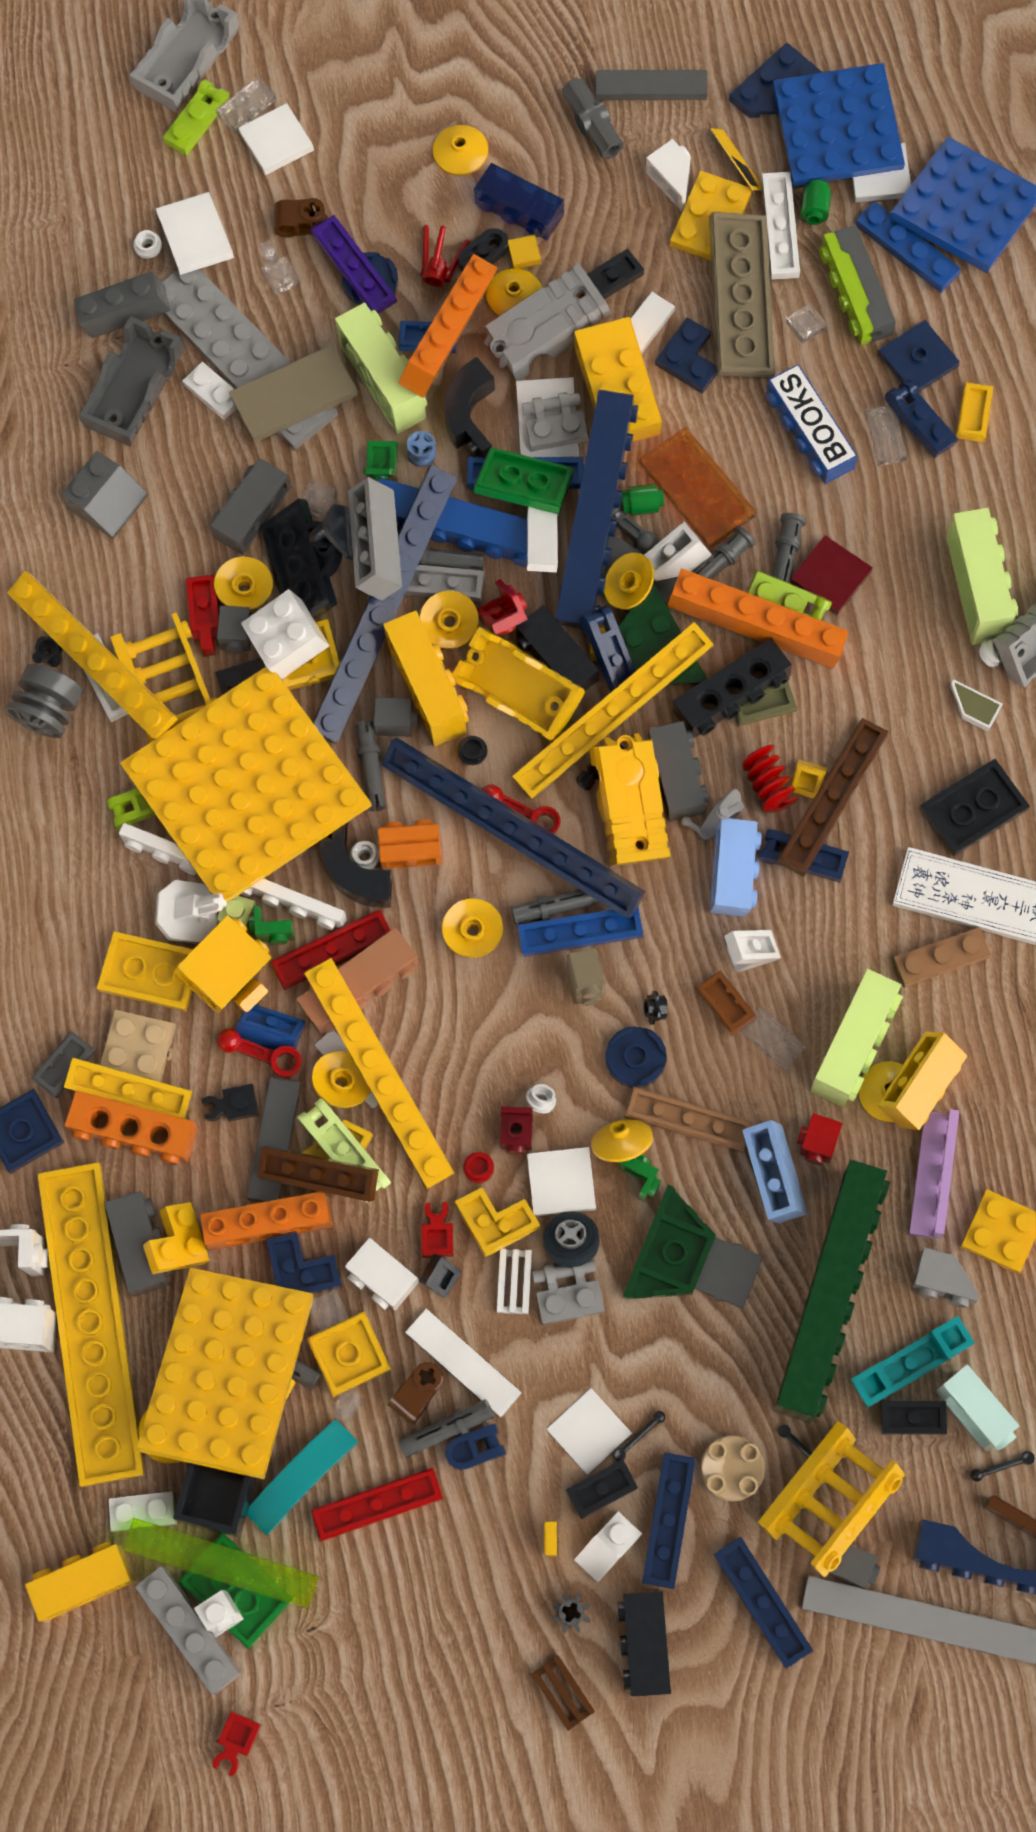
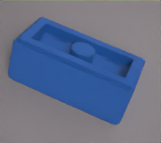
[237,1005,306,1050]

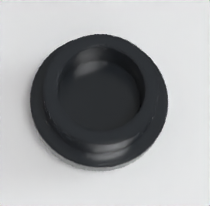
[458,736,488,766]

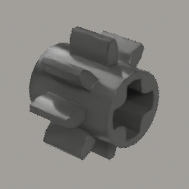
[552,1593,591,1633]

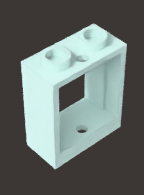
[935,1364,1020,1452]

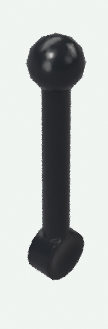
[613,1411,666,1461]
[778,1425,812,1458]
[970,1451,1035,1482]

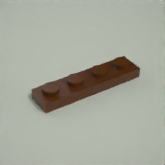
[257,1146,379,1202]

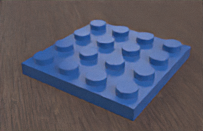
[773,63,905,187]
[890,136,1036,274]

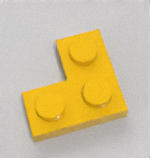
[455,1187,540,1257]
[143,1202,210,1275]

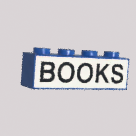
[765,364,858,484]

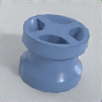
[407,431,436,467]

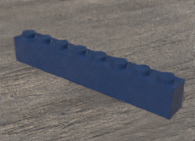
[555,389,639,629]

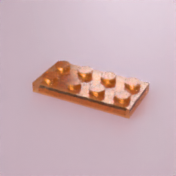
[639,427,756,549]

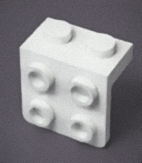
[0,1224,49,1277]

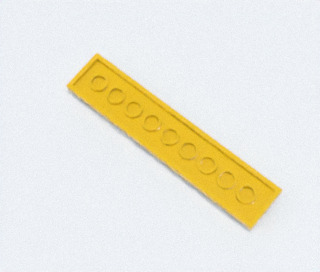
[38,1162,145,1487]

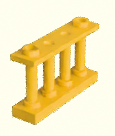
[110,612,216,742]
[757,1421,905,1578]

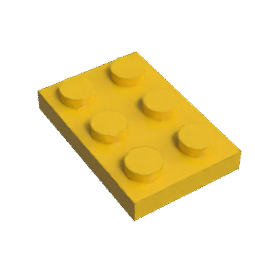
[670,170,753,260]
[97,931,193,1012]

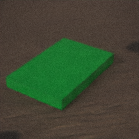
[474,447,574,514]
[178,1533,294,1649]

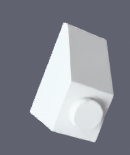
[646,139,691,211]
[645,521,712,581]

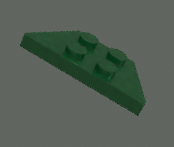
[619,582,707,686]
[622,1184,716,1300]

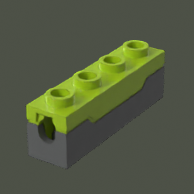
[819,225,896,346]

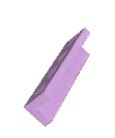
[908,1109,960,1240]

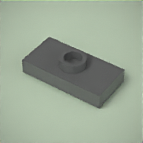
[31,1031,96,1099]

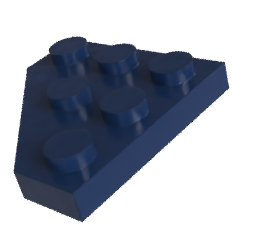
[729,42,822,118]

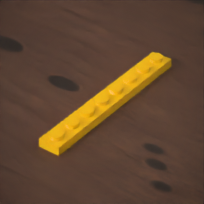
[7,571,178,740]
[512,622,714,800]
[304,958,454,1189]

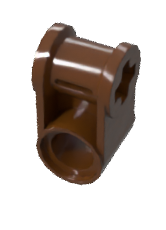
[274,198,328,238]
[387,1362,443,1425]

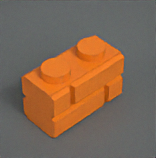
[378,819,442,869]

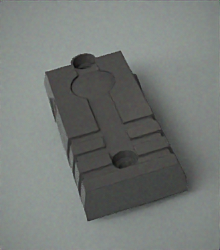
[79,316,184,447]

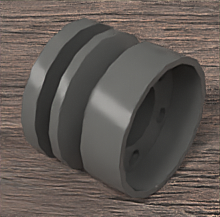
[5,664,83,738]

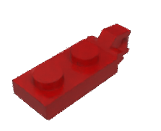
[186,574,220,657]

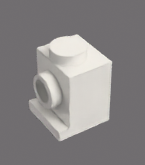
[194,1590,244,1637]

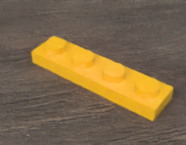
[64,1058,193,1119]

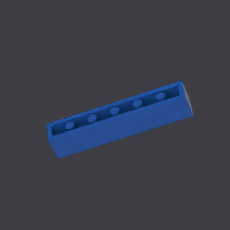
[378,478,527,567]

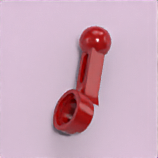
[482,784,561,834]
[217,1029,302,1078]

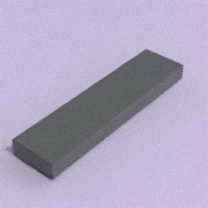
[596,70,707,100]
[247,1077,302,1202]

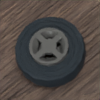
[543,1212,600,1268]

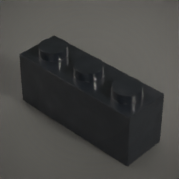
[515,605,599,691]
[617,1591,671,1697]

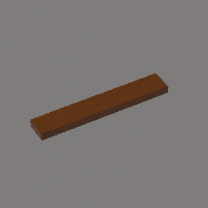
[777,718,889,877]

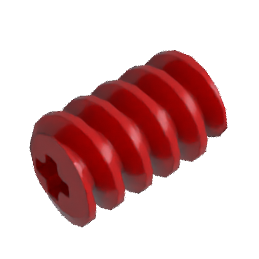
[742,744,799,813]

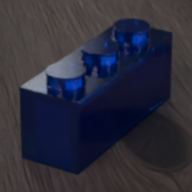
[474,162,564,240]

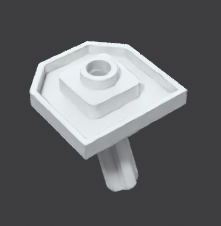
[155,880,227,944]

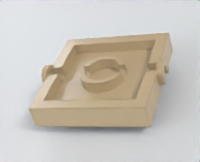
[100,1010,176,1082]

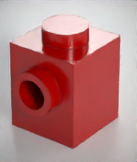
[796,1113,843,1165]

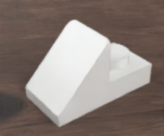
[724,930,781,972]
[574,1511,642,1582]

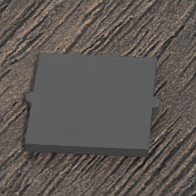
[695,1237,763,1309]

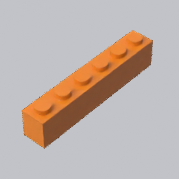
[398,254,498,398]
[667,568,849,669]

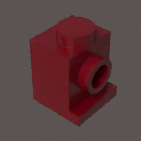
[500,1106,533,1155]

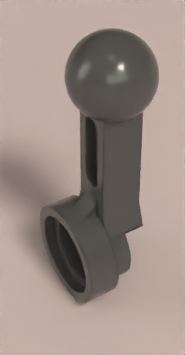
[613,506,660,554]

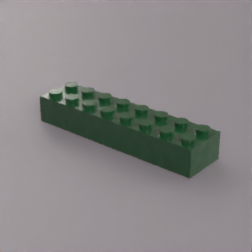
[773,1159,890,1423]

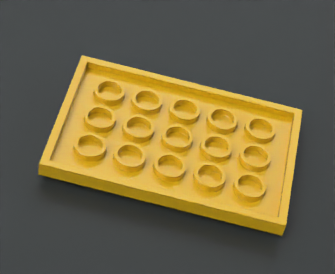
[136,1267,313,1479]

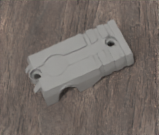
[129,0,239,112]
[484,263,611,381]
[993,603,1036,688]

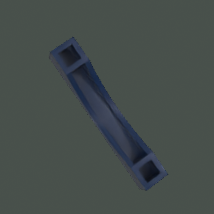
[912,1519,1036,1595]

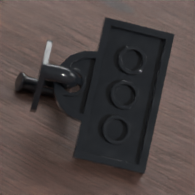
[260,498,401,620]

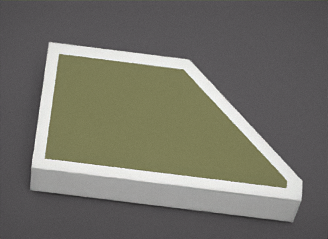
[950,679,1003,732]

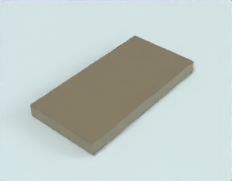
[229,344,358,443]

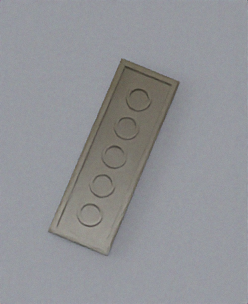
[709,212,775,378]

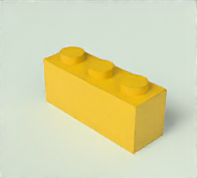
[877,1031,967,1130]
[25,1541,135,1622]

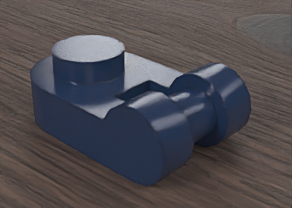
[446,1424,507,1470]

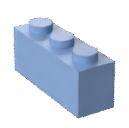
[709,818,761,917]
[742,1120,808,1224]

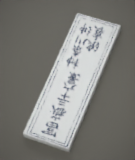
[892,847,1036,945]

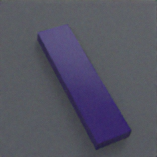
[311,215,397,314]

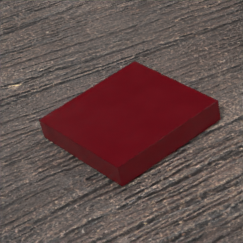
[790,535,873,615]

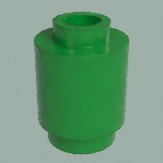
[800,180,831,225]
[622,483,665,516]

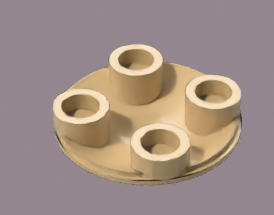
[700,1436,765,1501]

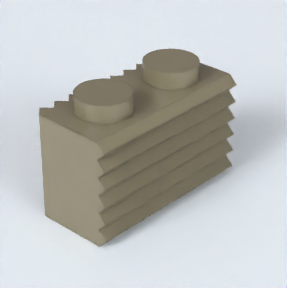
[567,948,605,1006]

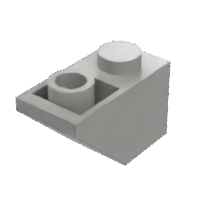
[912,1247,979,1308]

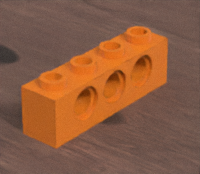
[65,1091,199,1165]
[200,1192,333,1251]

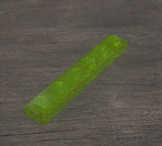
[123,1518,319,1610]

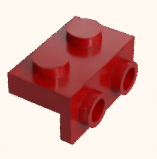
[476,579,528,635]

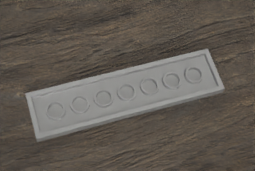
[162,269,338,451]

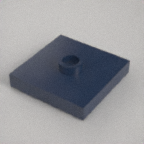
[878,320,960,393]

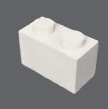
[345,1237,419,1311]

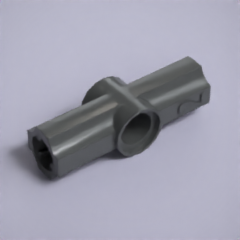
[562,78,623,159]

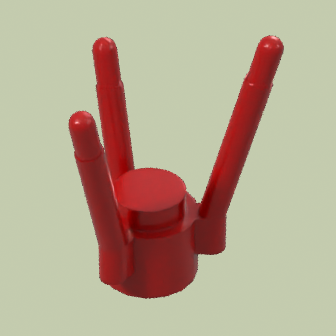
[420,225,470,287]

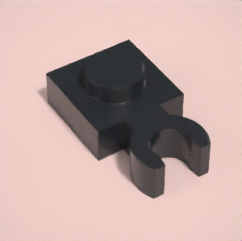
[202,1084,259,1122]

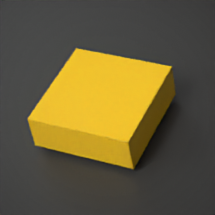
[508,235,541,269]
[232,979,268,1012]
[544,1522,557,1557]

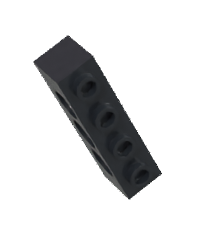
[673,638,792,739]

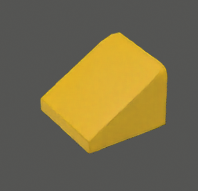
[791,760,828,799]

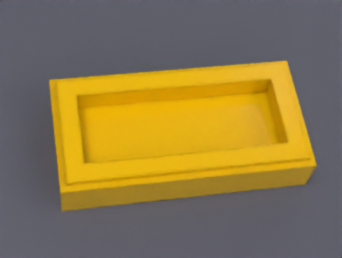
[956,382,994,443]

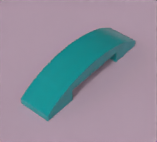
[850,1316,975,1408]
[247,1419,358,1536]

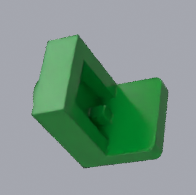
[364,441,398,482]
[249,906,295,945]
[620,1155,661,1202]

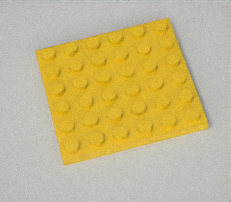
[120,667,372,903]

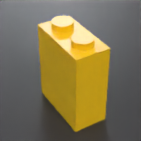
[173,915,272,1014]

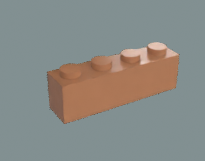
[296,927,419,1035]

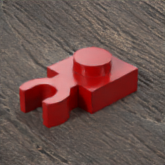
[421,1202,454,1258]
[213,1711,262,1776]

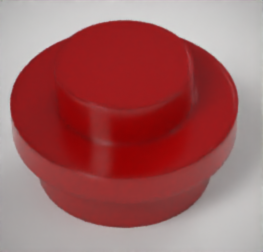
[463,1152,494,1183]

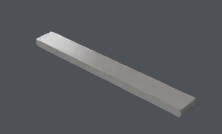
[801,1576,1036,1665]

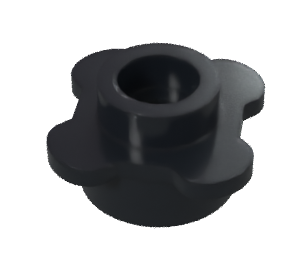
[32,636,63,667]
[643,991,668,1025]

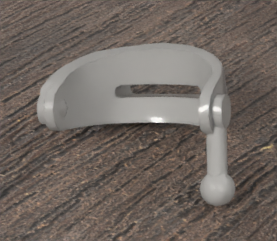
[681,788,745,840]

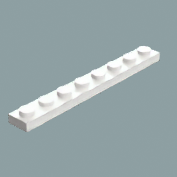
[119,823,347,930]

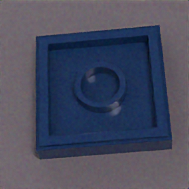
[0,1089,65,1174]

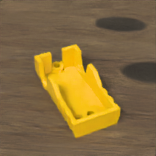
[452,627,585,741]
[589,733,671,867]

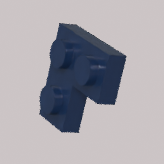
[655,317,717,394]
[266,1232,342,1294]

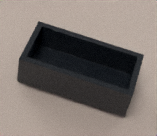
[173,1463,257,1538]

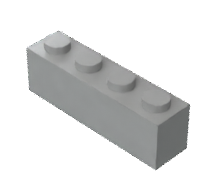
[348,477,402,601]
[135,1566,243,1695]

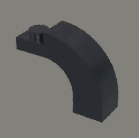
[444,357,495,457]
[320,822,393,908]

